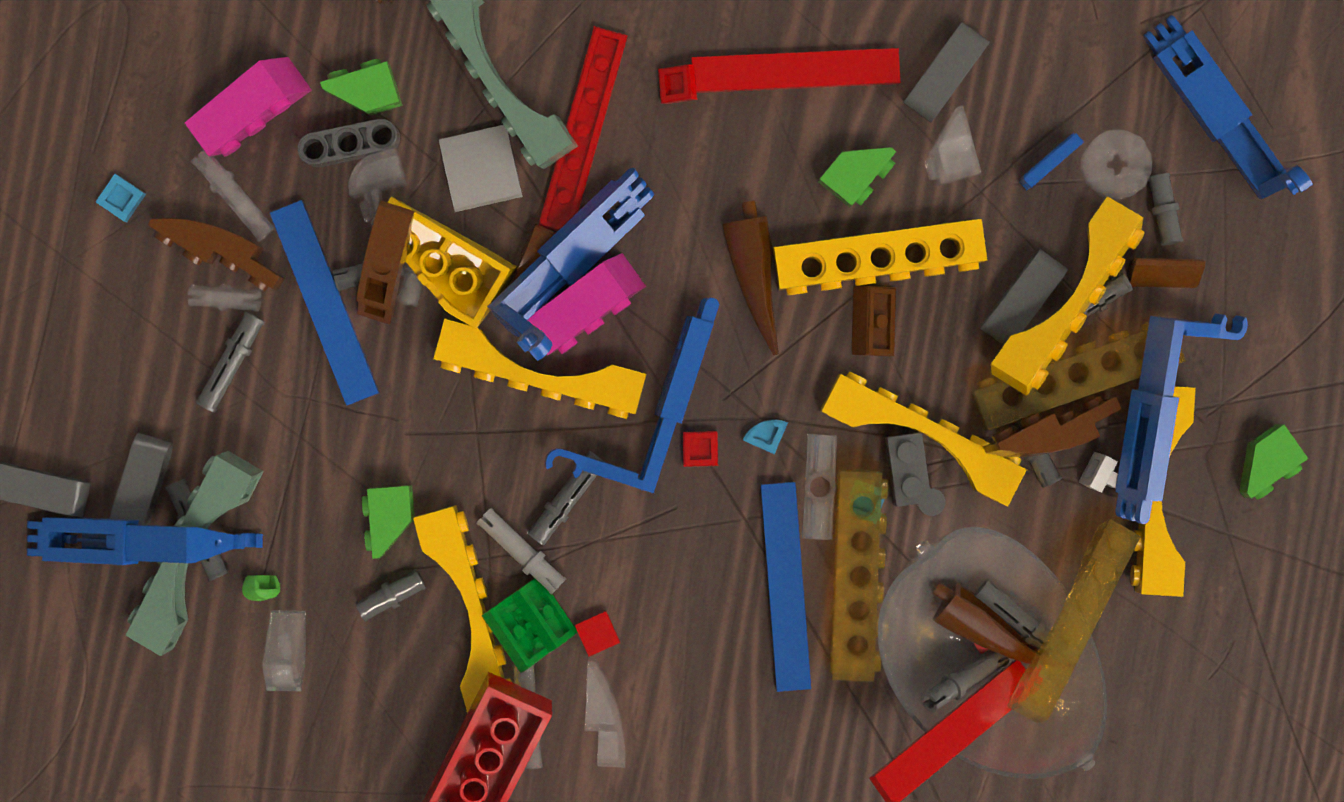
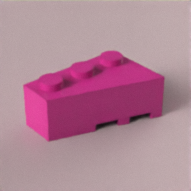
[185,57,312,157]
[528,253,646,356]

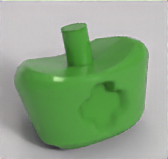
[242,575,280,601]

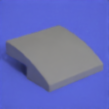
[439,125,523,212]

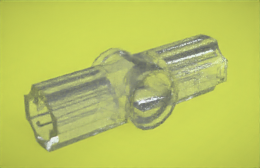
[802,434,837,540]

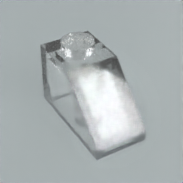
[925,105,981,187]
[262,611,306,691]

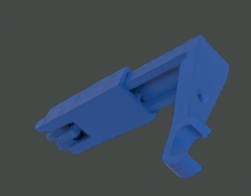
[1143,15,1313,200]
[487,168,654,361]
[545,298,719,493]
[1115,313,1248,524]
[27,517,263,565]

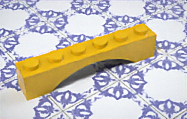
[991,196,1145,396]
[434,319,647,419]
[820,371,1027,507]
[1130,387,1196,597]
[413,505,512,713]

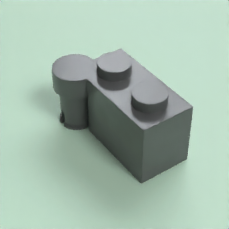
[884,432,946,516]

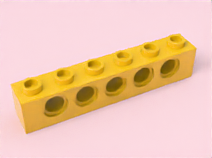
[773,219,987,296]

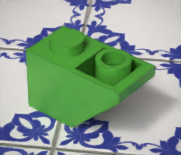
[320,59,403,116]
[818,147,896,208]
[1239,424,1308,500]
[362,485,415,559]

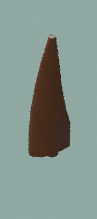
[723,200,779,355]
[931,581,1067,673]

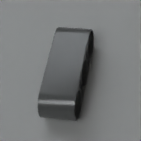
[903,22,990,123]
[298,119,401,167]
[980,248,1068,346]
[109,433,173,525]
[0,462,91,517]

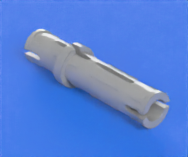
[476,508,566,595]

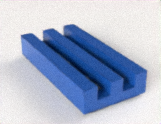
[1019,133,1084,191]

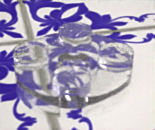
[1081,130,1152,200]

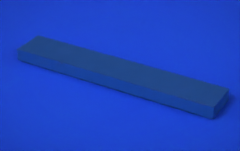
[270,200,380,406]
[761,482,811,692]

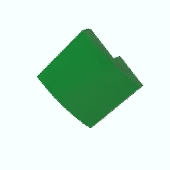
[481,578,578,673]

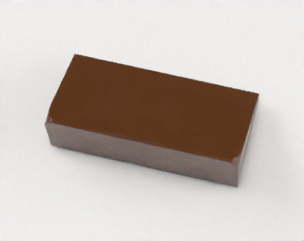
[1129,258,1206,288]
[852,286,896,356]

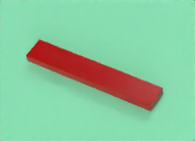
[539,26,628,232]
[691,48,901,93]
[869,660,1038,802]

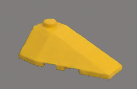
[388,197,517,329]

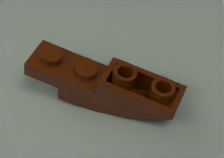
[356,200,415,325]
[147,218,285,292]
[983,395,1122,457]

